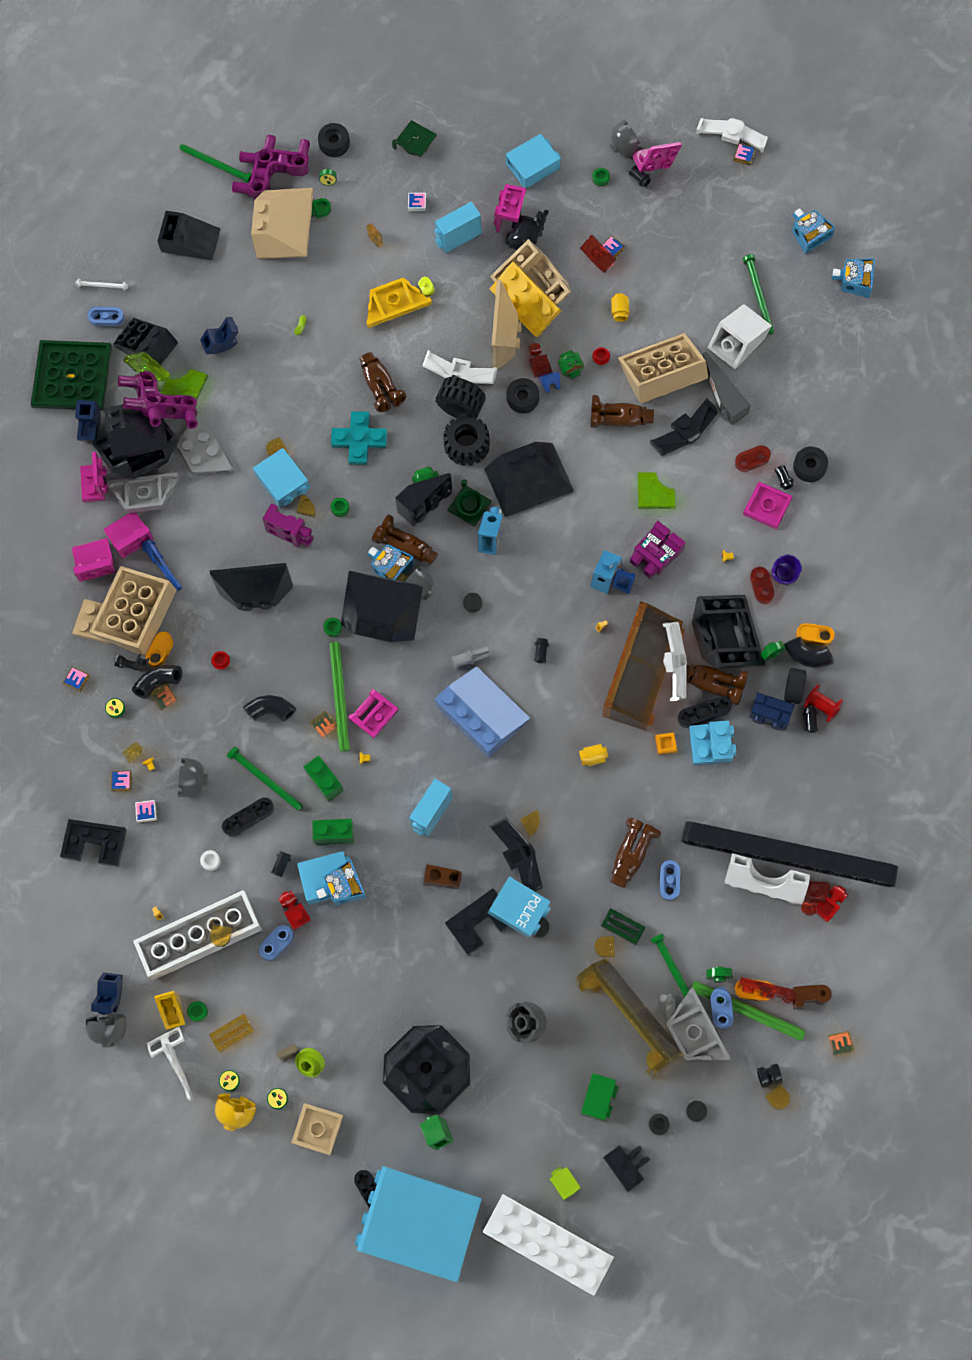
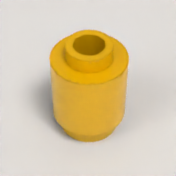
[611,293,630,322]
[579,744,609,767]

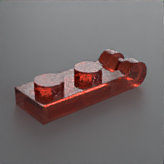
[738,977,796,1004]

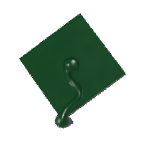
[392,120,437,157]
[447,479,492,527]

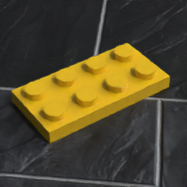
[489,262,562,337]

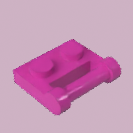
[348,689,399,739]

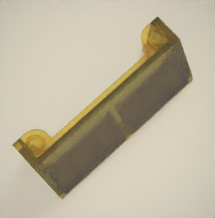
[575,958,683,1080]

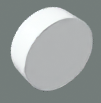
[200,850,221,871]

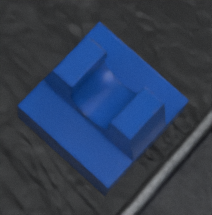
[538,371,561,393]
[612,569,635,594]

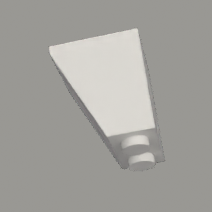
[707,304,772,369]

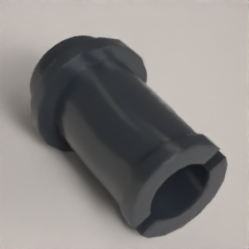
[629,165,651,187]
[774,465,794,490]
[534,638,550,663]
[803,707,818,733]
[270,851,291,877]

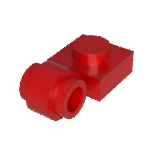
[812,885,849,923]
[278,890,311,931]

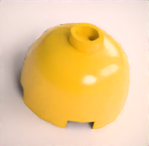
[215,1093,257,1131]

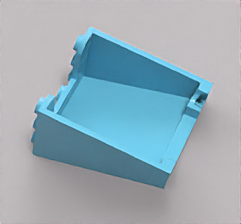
[355,1166,482,1282]

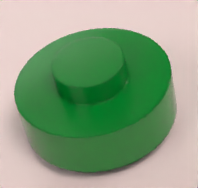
[760,641,786,661]
[706,966,733,983]

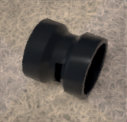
[757,1063,783,1088]

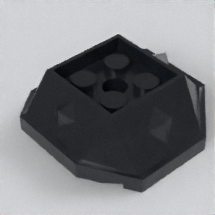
[383,1025,470,1114]

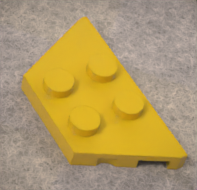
[366,277,432,328]

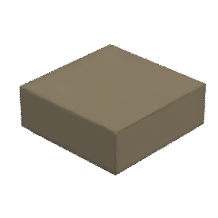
[276,1044,300,1062]

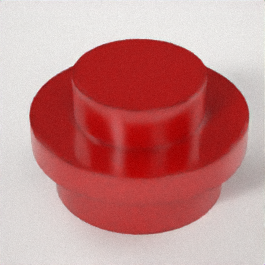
[592,347,610,365]
[211,651,230,670]

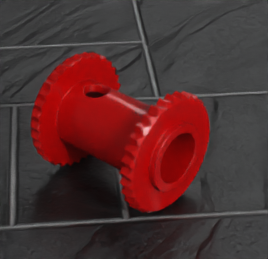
[804,685,843,722]

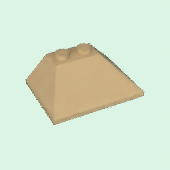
[251,188,314,259]
[490,239,571,305]
[491,279,522,370]

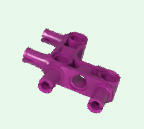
[232,134,310,200]
[117,371,198,429]

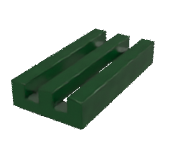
[601,908,646,945]

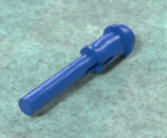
[142,539,182,591]

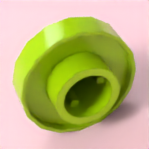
[295,1047,325,1078]

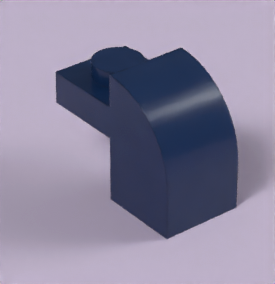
[200,317,239,355]
[75,400,101,442]
[91,972,123,1015]

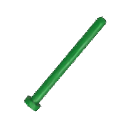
[179,144,252,183]
[743,254,774,335]
[227,746,303,811]
[651,933,689,998]

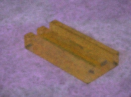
[209,1014,255,1053]

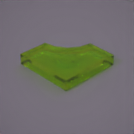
[123,352,170,382]
[160,369,208,400]
[637,472,676,509]

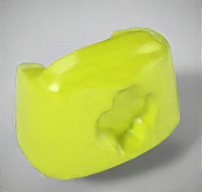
[418,277,435,296]

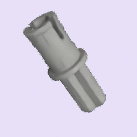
[451,647,490,668]

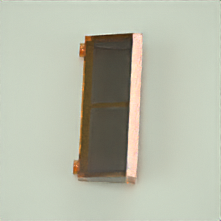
[603,601,685,731]

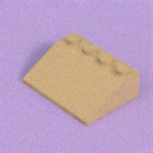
[618,333,708,403]
[89,566,177,656]

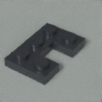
[60,819,127,867]
[445,888,509,956]

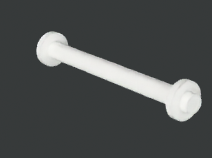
[75,279,128,291]

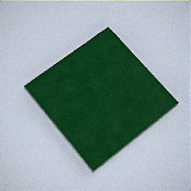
[31,340,112,411]

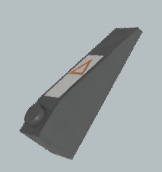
[703,352,751,425]

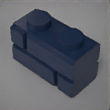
[749,692,795,731]

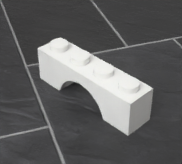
[725,853,810,905]

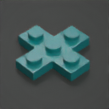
[331,411,387,465]

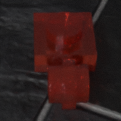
[528,342,552,378]
[801,881,831,916]

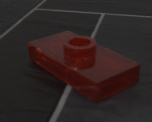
[580,235,617,273]

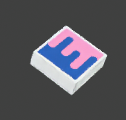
[408,193,426,212]
[135,800,157,823]

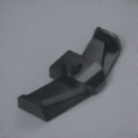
[650,398,718,456]
[489,817,543,892]

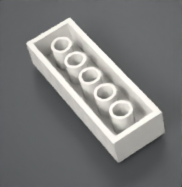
[133,890,262,981]
[483,1194,614,1296]

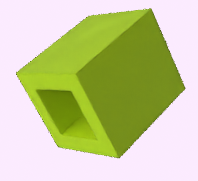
[549,1166,581,1201]

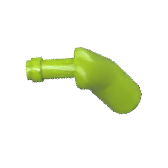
[294,315,307,335]

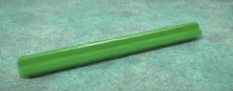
[330,642,350,752]
[691,981,805,1041]

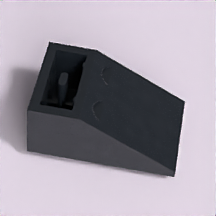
[157,211,221,260]
[112,318,178,370]
[395,473,453,527]

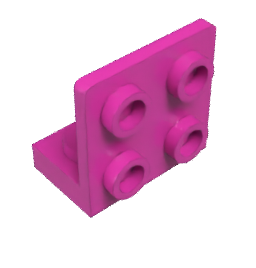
[632,142,682,172]
[494,184,526,233]
[80,452,108,502]
[104,512,154,559]
[72,538,116,582]

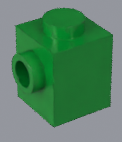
[420,1115,454,1151]

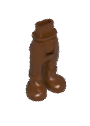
[359,352,407,412]
[590,395,654,428]
[372,514,438,564]
[686,664,749,705]
[610,817,661,889]

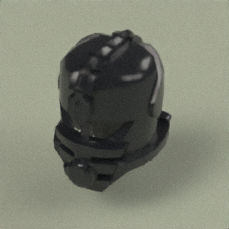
[505,210,549,251]

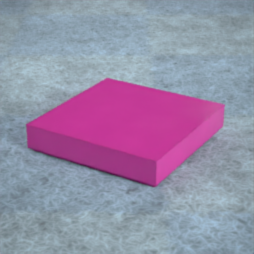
[743,481,793,530]

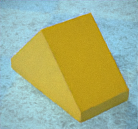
[154,991,185,1030]

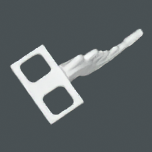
[146,1027,193,1102]

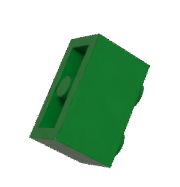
[303,755,344,802]
[312,818,354,845]
[581,1073,619,1122]

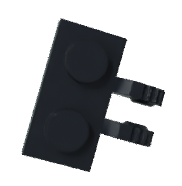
[603,1145,650,1192]

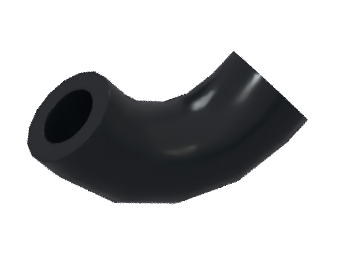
[784,636,834,668]
[131,665,182,699]
[242,695,296,722]

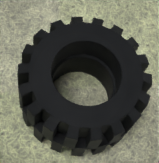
[435,377,486,419]
[443,415,490,466]

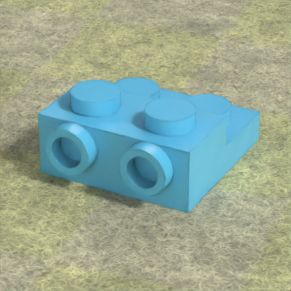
[689,721,736,765]

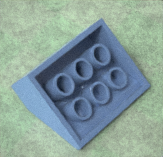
[434,666,530,758]

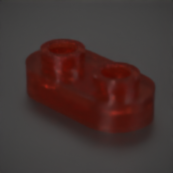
[735,445,771,472]
[750,567,774,604]

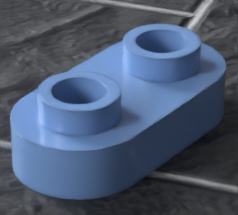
[87,307,124,327]
[660,860,680,901]
[259,925,294,961]
[710,987,734,1029]

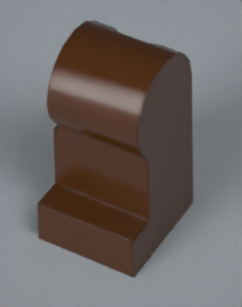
[423,864,462,889]
[791,985,832,1010]

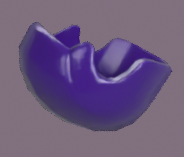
[771,554,802,585]

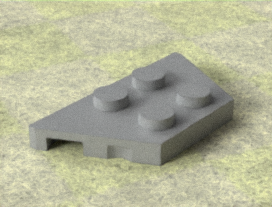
[177,413,234,475]
[107,472,179,513]
[666,987,731,1060]

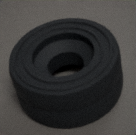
[318,123,350,157]
[506,378,539,414]
[793,446,828,482]
[784,668,806,704]

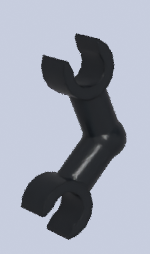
[114,654,149,670]

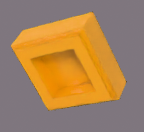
[655,732,677,755]

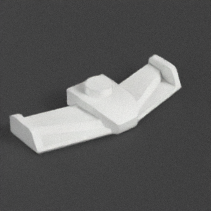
[696,118,768,153]
[423,350,497,384]
[663,622,687,701]

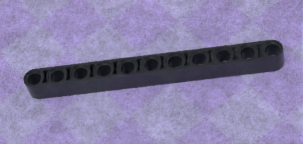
[681,821,898,887]

